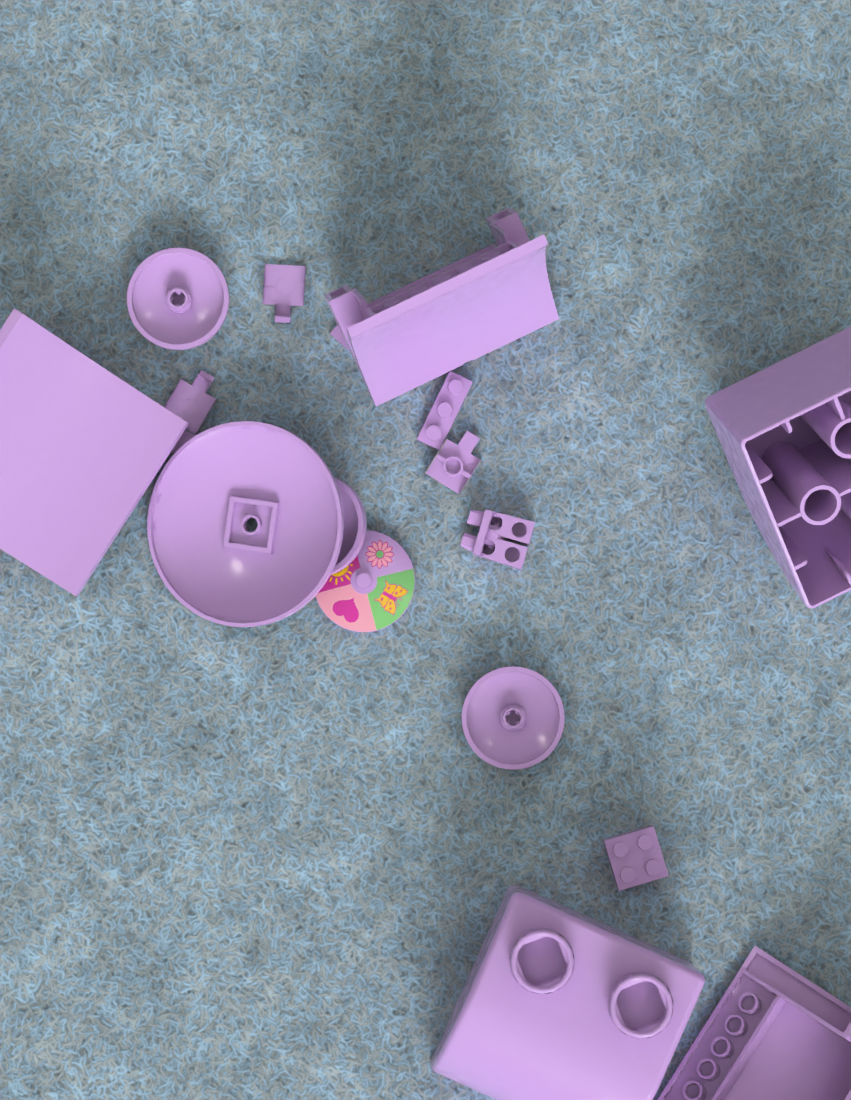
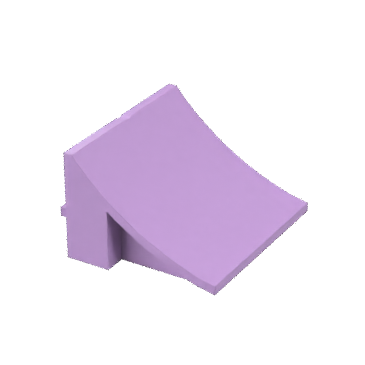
[324,207,559,406]
[0,308,189,597]
[658,946,851,1100]

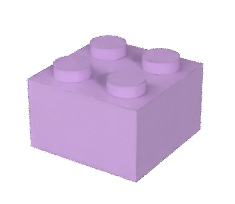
[602,825,669,891]

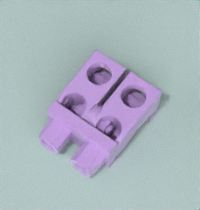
[460,509,535,571]

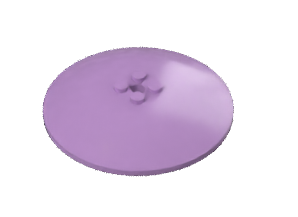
[147,421,344,627]

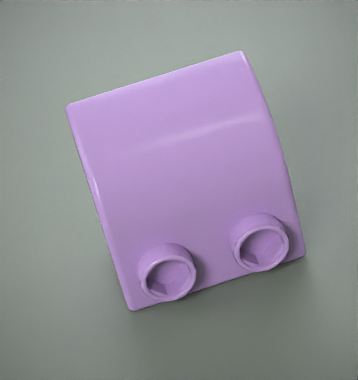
[705,327,851,608]
[431,884,705,1100]

